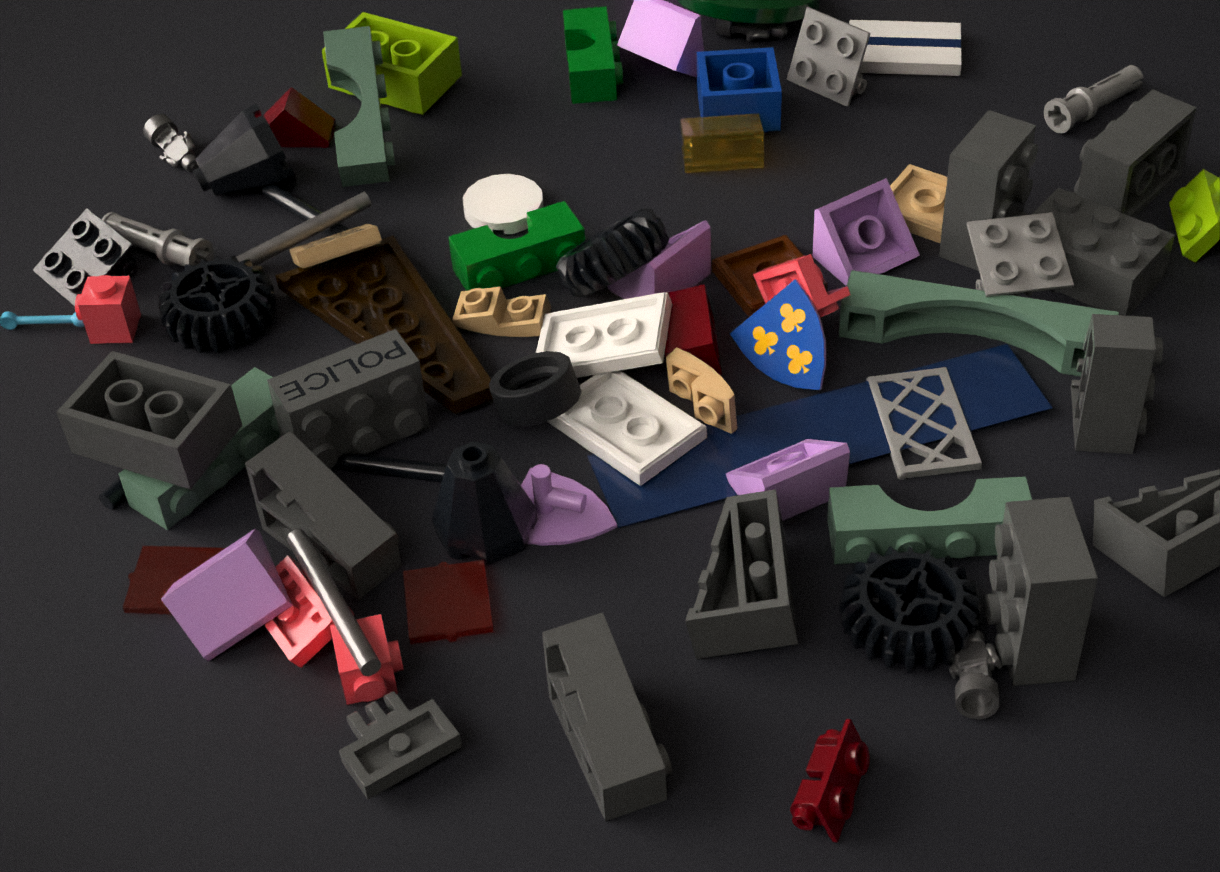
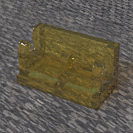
[680,113,764,173]

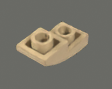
[452,286,551,337]
[666,347,737,434]

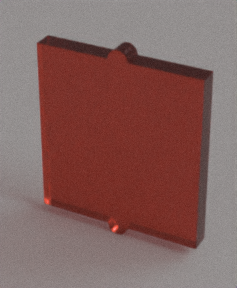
[123,546,225,614]
[403,560,494,644]

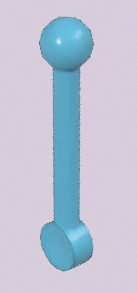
[0,311,85,330]

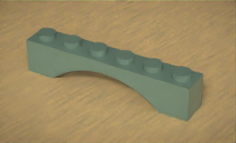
[839,270,1119,377]

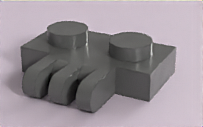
[339,691,462,800]

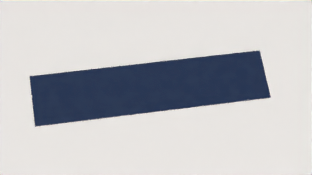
[587,344,1052,528]

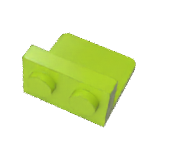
[1169,169,1220,263]

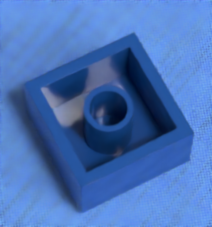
[697,47,782,136]

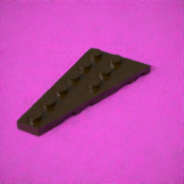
[275,236,493,414]

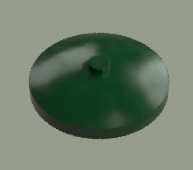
[677,0,820,24]

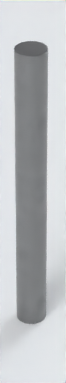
[236,191,372,266]
[287,529,381,676]

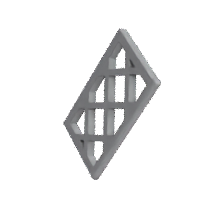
[866,367,982,480]

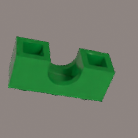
[563,6,623,104]
[448,201,585,291]

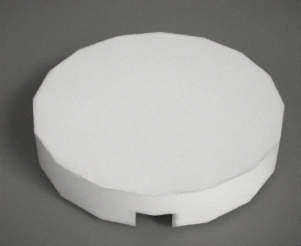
[463,174,543,234]

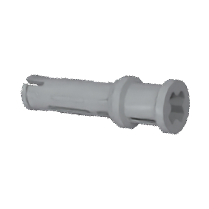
[1044,65,1143,133]
[102,212,214,267]

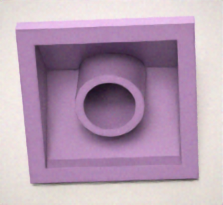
[617,0,704,78]
[812,178,920,286]
[607,220,711,299]
[725,439,850,521]
[161,529,293,661]

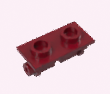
[790,719,870,842]

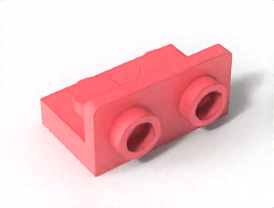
[753,254,851,317]
[264,555,354,668]

